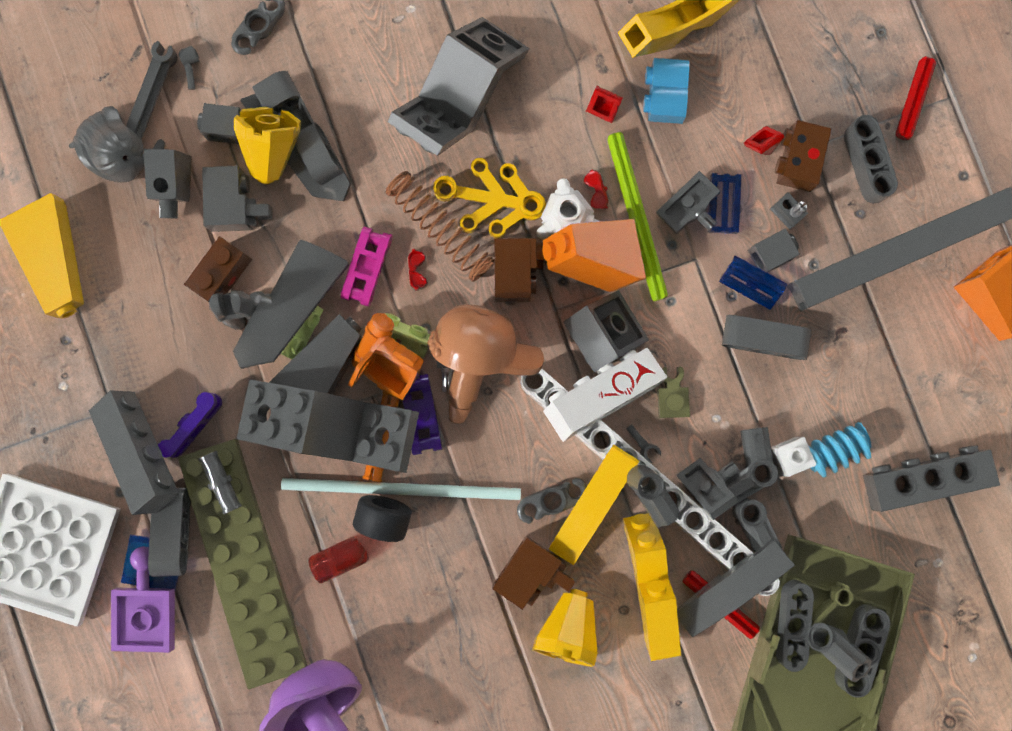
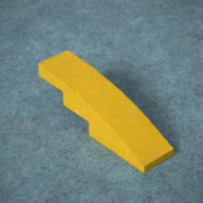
[548,444,640,566]

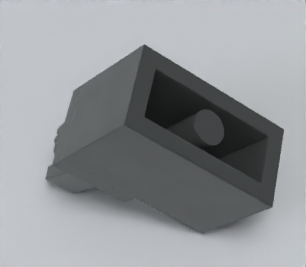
[202,166,273,232]

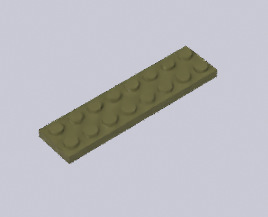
[178,439,307,690]

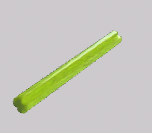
[607,132,668,301]

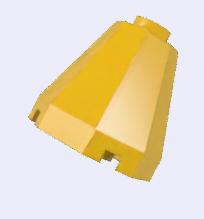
[234,107,301,184]
[532,589,598,667]

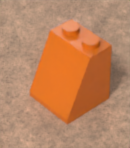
[542,219,646,292]
[954,245,1012,341]

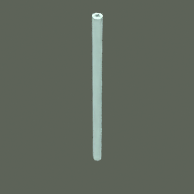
[281,478,521,500]

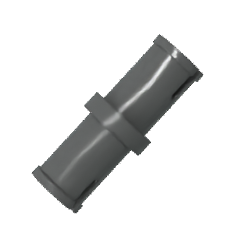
[198,451,242,515]

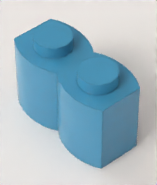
[643,58,689,124]

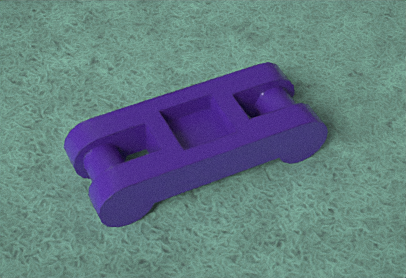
[403,374,443,455]
[158,392,222,458]

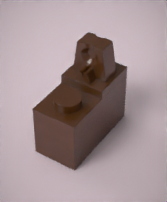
[494,238,547,302]
[492,536,576,610]

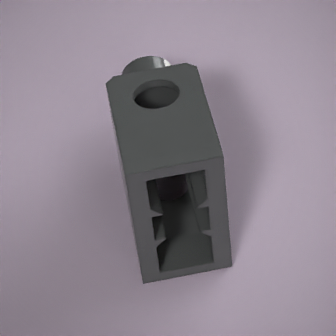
[144,149,192,219]

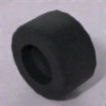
[352,495,412,542]

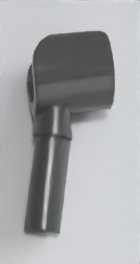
[179,46,200,90]
[626,424,661,463]

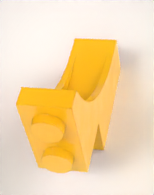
[618,0,740,58]
[623,514,681,661]

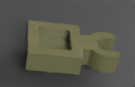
[657,367,690,418]

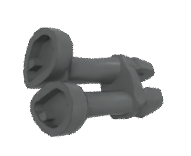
[209,290,265,330]

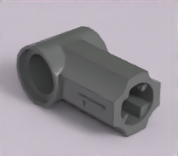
[627,465,680,528]
[732,498,782,553]
[807,623,872,682]

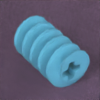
[808,422,872,478]

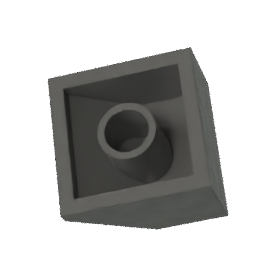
[563,290,649,373]

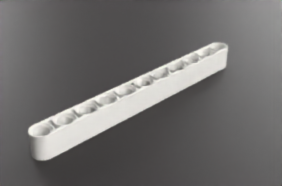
[520,369,780,596]

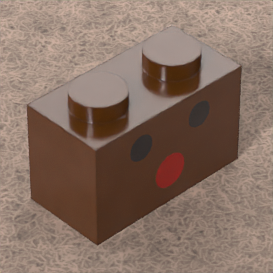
[775,120,832,192]
[184,236,252,302]

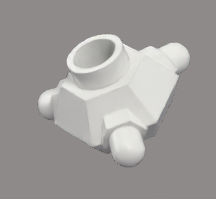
[536,178,600,240]

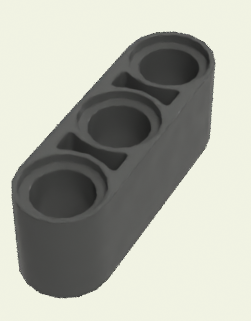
[844,115,898,204]
[722,315,812,360]
[148,488,191,577]
[834,604,890,698]

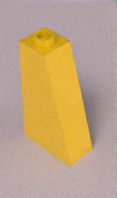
[0,193,84,319]

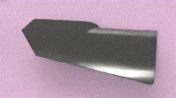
[240,71,351,202]
[233,240,349,369]

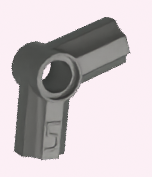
[725,427,778,506]

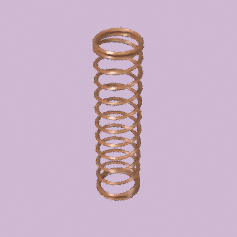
[385,171,495,282]

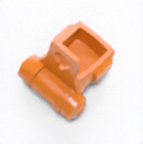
[348,313,424,400]

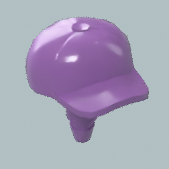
[259,659,362,731]

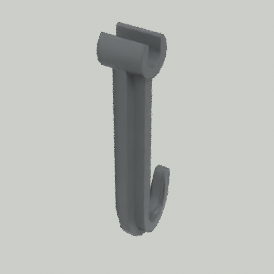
[126,41,178,159]

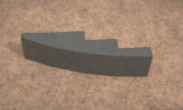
[677,539,795,637]

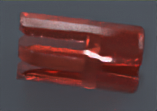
[308,536,369,584]

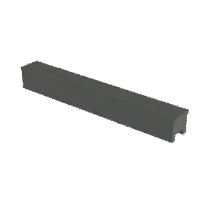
[787,187,1012,312]

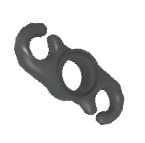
[231,0,285,55]
[517,478,587,524]

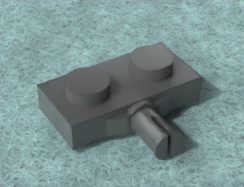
[656,171,720,234]
[677,458,740,520]

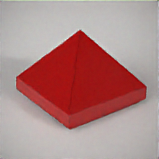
[586,86,623,123]
[744,126,785,155]

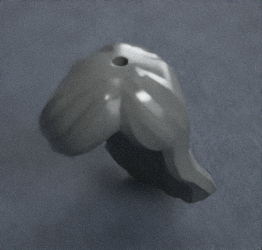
[69,106,144,183]

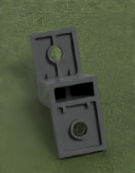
[387,17,530,156]
[237,379,419,473]

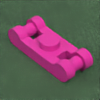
[341,226,393,307]

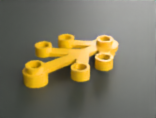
[433,158,546,239]

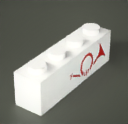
[543,348,667,442]

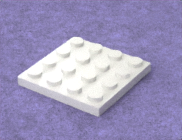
[0,473,121,627]

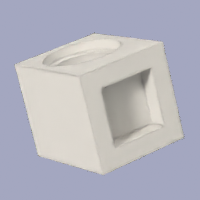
[771,437,817,477]

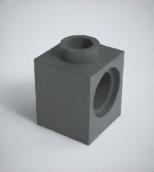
[197,103,241,144]
[747,228,800,276]

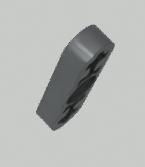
[776,580,814,672]

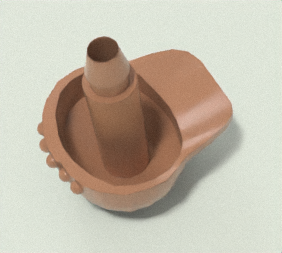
[428,304,544,424]

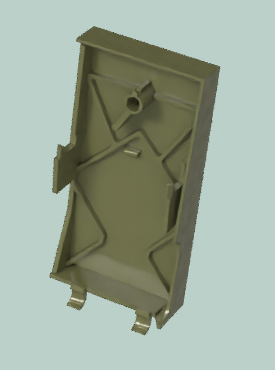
[731,534,915,731]

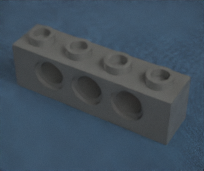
[863,445,1000,512]

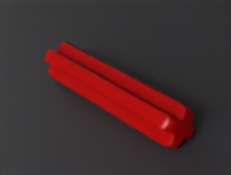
[895,56,936,141]
[682,570,760,639]

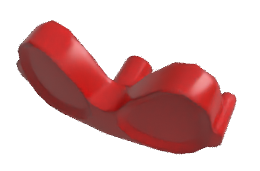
[584,169,609,209]
[408,249,427,291]

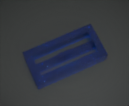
[709,173,742,234]
[719,255,787,310]

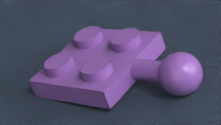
[111,546,175,653]

